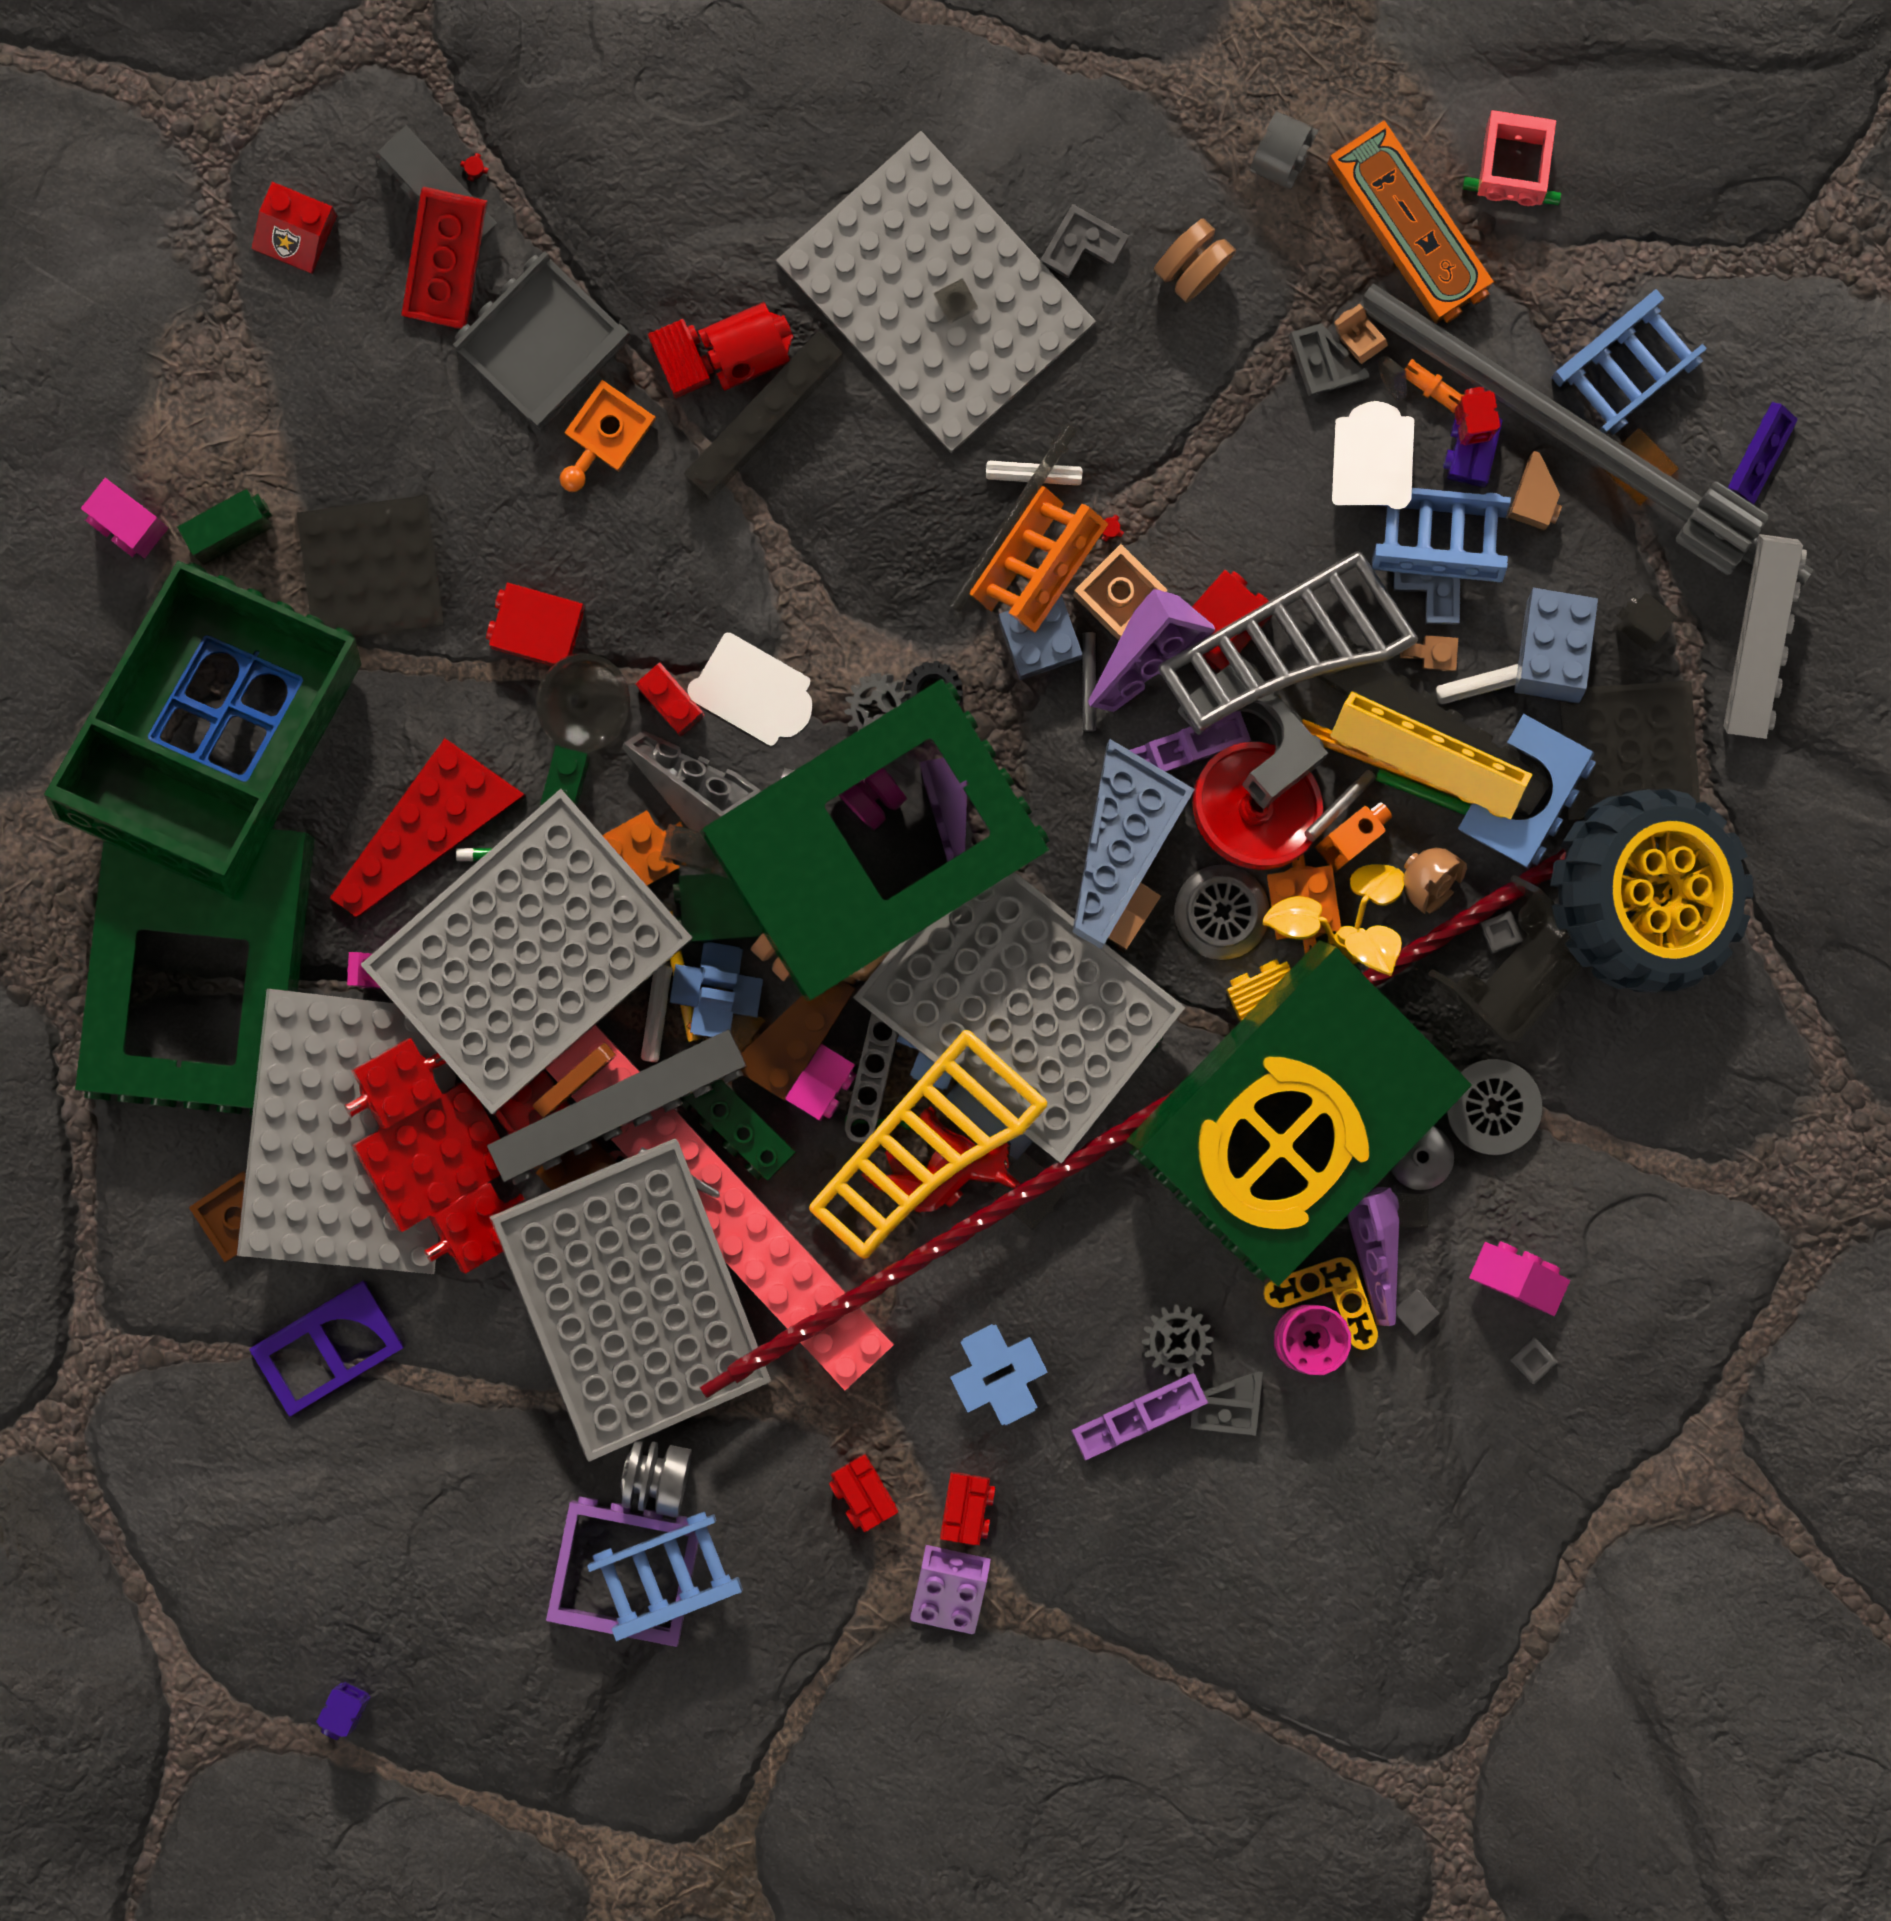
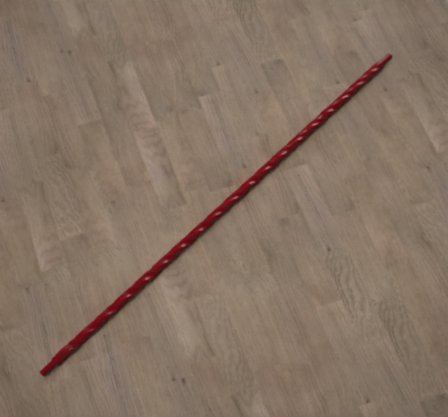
[700,849,1567,1398]

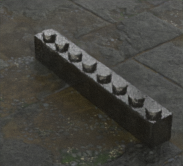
[1316,635,1552,818]

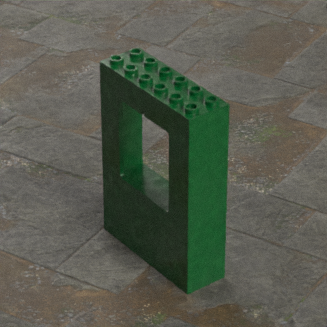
[700,679,1050,1002]
[75,829,315,1115]

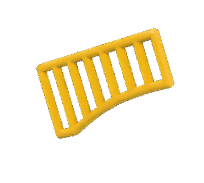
[809,1030,1047,1259]

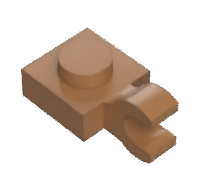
[1400,635,1458,672]

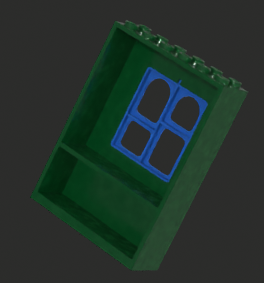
[44,560,362,899]

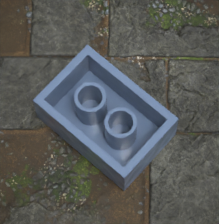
[1514,587,1598,703]

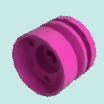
[1274,1305,1351,1375]

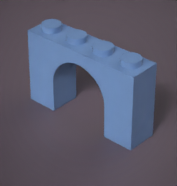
[1458,713,1596,869]

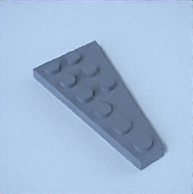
[1072,739,1195,949]

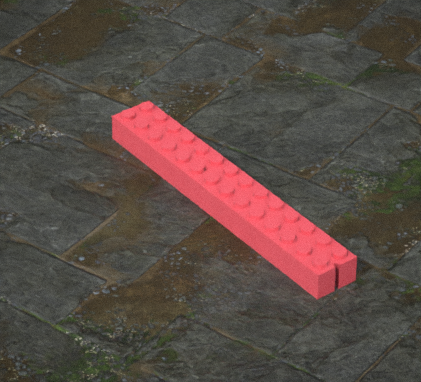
[546,1025,894,1390]

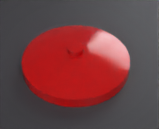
[1192,742,1323,870]

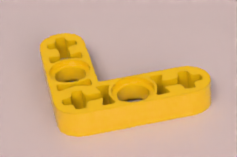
[1263,1257,1378,1350]

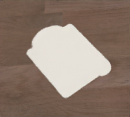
[1332,401,1414,509]
[687,633,812,746]

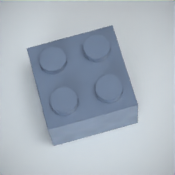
[998,595,1083,680]

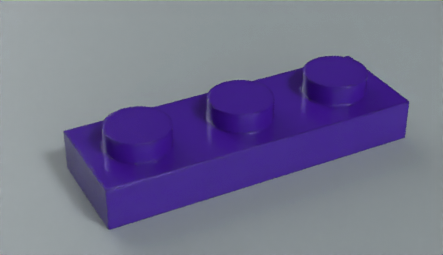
[1728,402,1798,505]

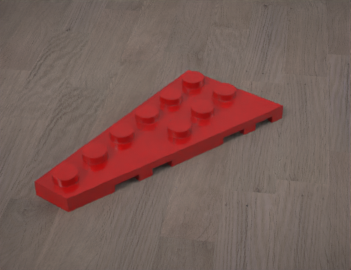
[330,738,526,918]

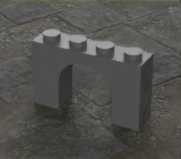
[1177,655,1328,809]

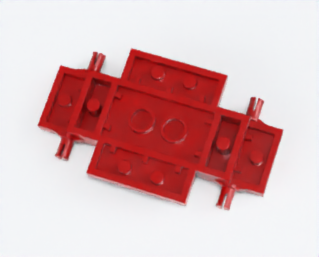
[344,1038,526,1274]

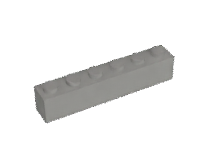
[1723,534,1807,739]

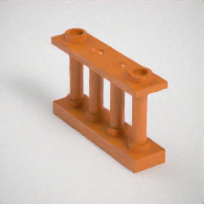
[969,486,1108,633]

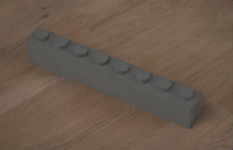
[487,1029,747,1185]

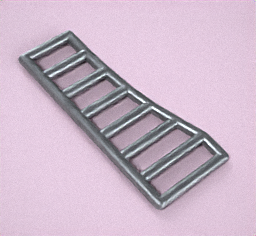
[1159,551,1418,730]

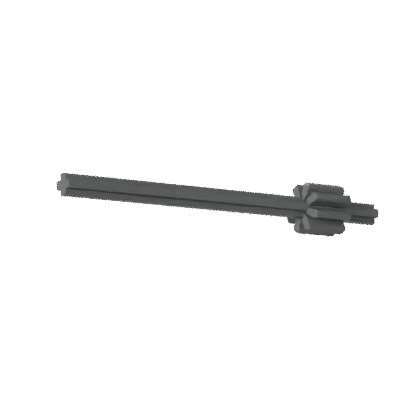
[1359,284,1813,590]

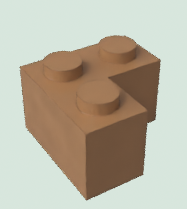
[1106,882,1161,953]

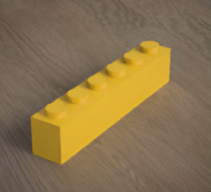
[1330,692,1532,820]

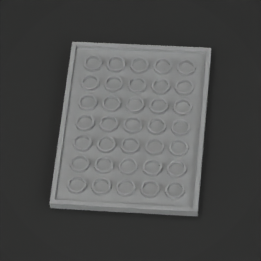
[776,131,1096,453]
[360,789,693,1114]
[853,842,1185,1164]
[237,989,456,1274]
[490,1138,771,1461]

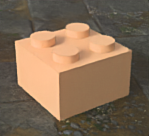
[1073,544,1167,641]

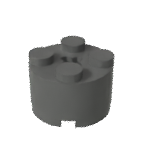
[1250,111,1319,189]

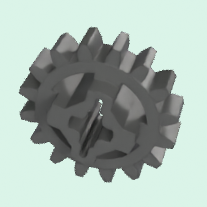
[844,673,912,731]
[1141,1305,1214,1377]

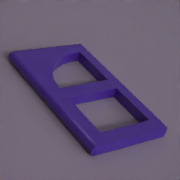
[250,1280,404,1417]

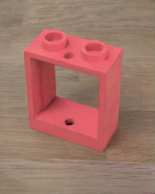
[1477,110,1556,206]

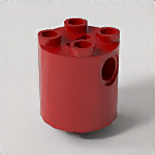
[698,302,794,391]

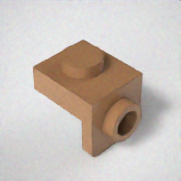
[1334,304,1388,364]

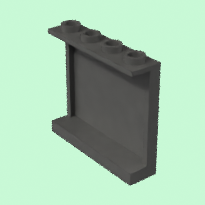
[453,251,631,431]

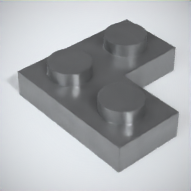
[1040,204,1129,278]

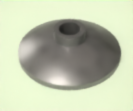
[1391,1127,1454,1190]

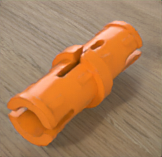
[1400,359,1464,413]

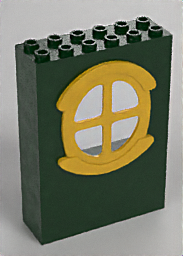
[1126,940,1472,1287]

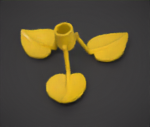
[1263,864,1404,976]

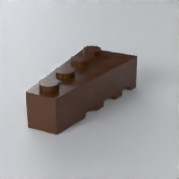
[741,980,856,1101]

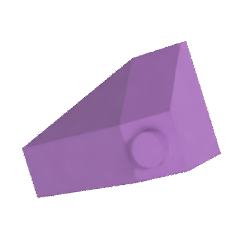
[1088,589,1216,712]
[920,758,967,862]
[1347,1187,1399,1326]

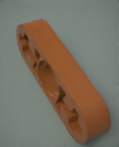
[533,1043,616,1118]

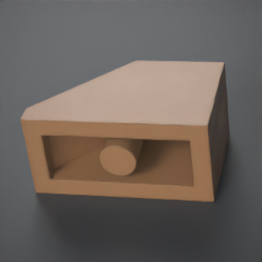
[1508,451,1562,530]

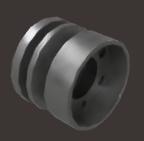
[621,1439,692,1518]

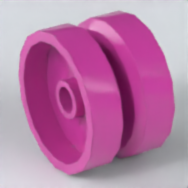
[838,768,907,831]

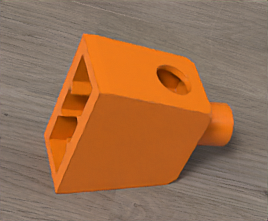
[1315,802,1392,872]

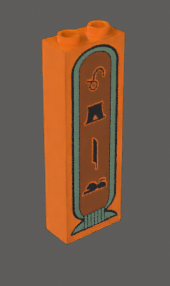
[1327,120,1494,324]

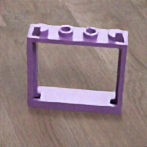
[546,1496,699,1647]

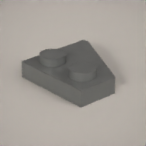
[1288,323,1370,396]
[1190,1371,1263,1436]

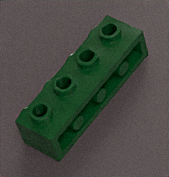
[681,1079,796,1181]

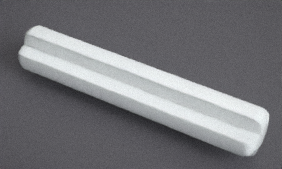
[986,461,1083,485]
[1436,664,1518,705]
[641,965,672,1062]

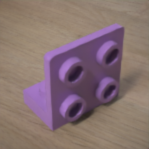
[910,1545,991,1634]

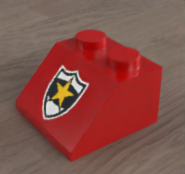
[251,181,338,274]

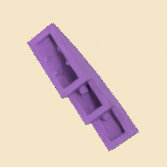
[1130,711,1251,772]
[1071,1373,1208,1461]

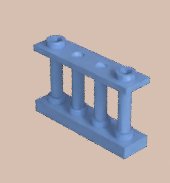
[1551,289,1707,435]
[1372,488,1511,582]
[587,1512,743,1641]

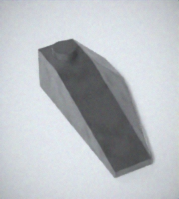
[622,731,761,840]

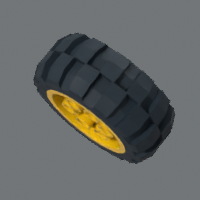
[1550,789,1753,992]

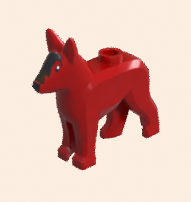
[861,1106,1020,1212]

